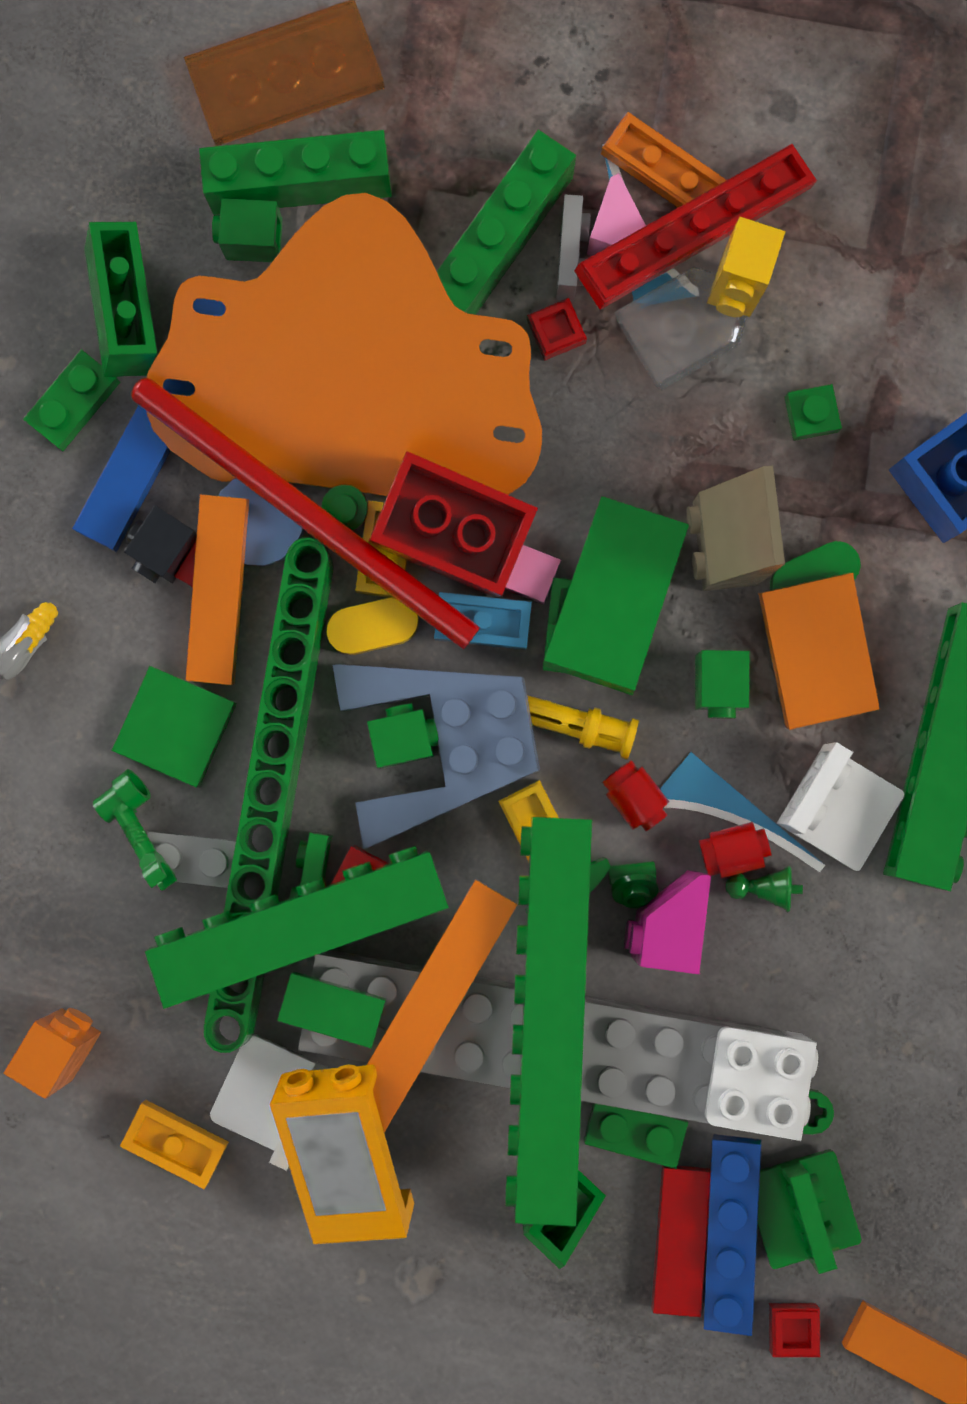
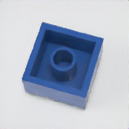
[889,412,967,543]

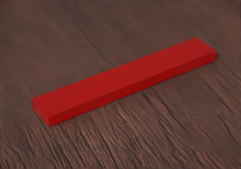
[574,144,817,310]

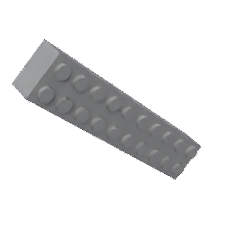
[298,950,788,1124]

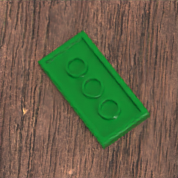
[543,496,689,696]

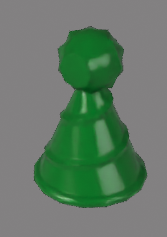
[725,865,803,912]

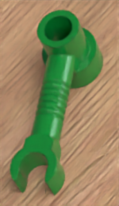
[93,769,177,891]

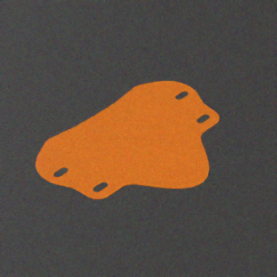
[146,193,542,496]

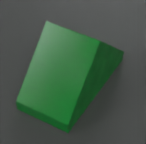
[523,1170,606,1269]

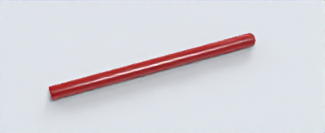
[131,378,480,650]

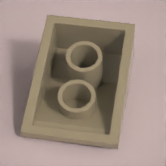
[687,465,785,591]

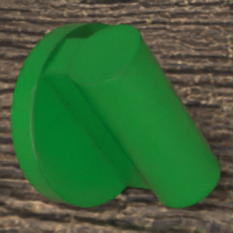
[608,861,659,908]

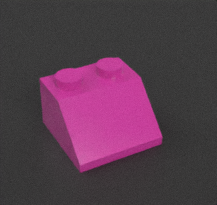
[624,870,711,974]

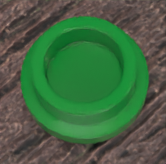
[321,484,368,530]

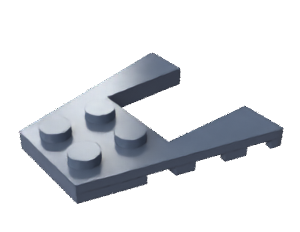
[333,664,540,849]

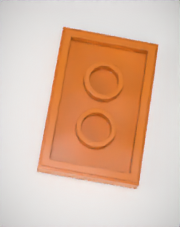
[758,573,880,730]

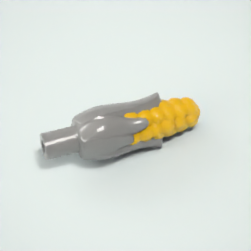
[0,602,58,681]

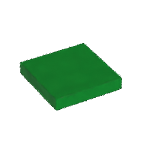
[111,666,237,788]

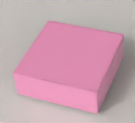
[505,545,561,604]

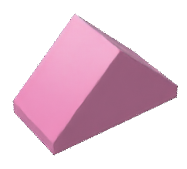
[587,173,646,256]

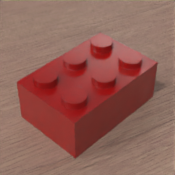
[368,451,538,598]

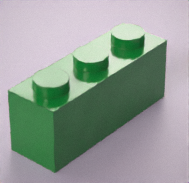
[84,222,157,377]

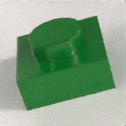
[784,384,842,441]

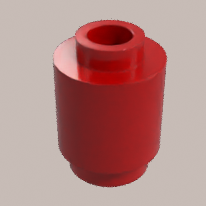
[602,760,669,832]
[699,822,772,878]

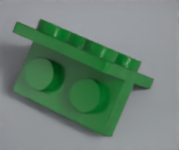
[758,1149,862,1274]

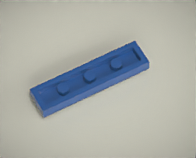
[703,1134,762,1336]

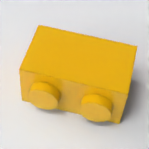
[707,216,786,317]

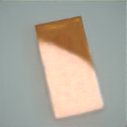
[184,0,385,146]

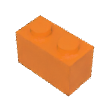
[3,1008,101,1099]

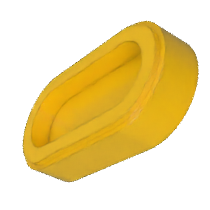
[327,597,419,655]

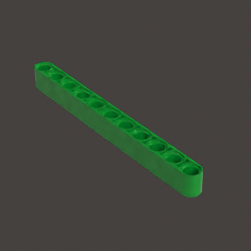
[204,538,334,1053]

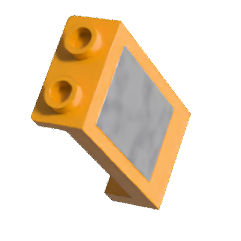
[270,1064,414,1244]

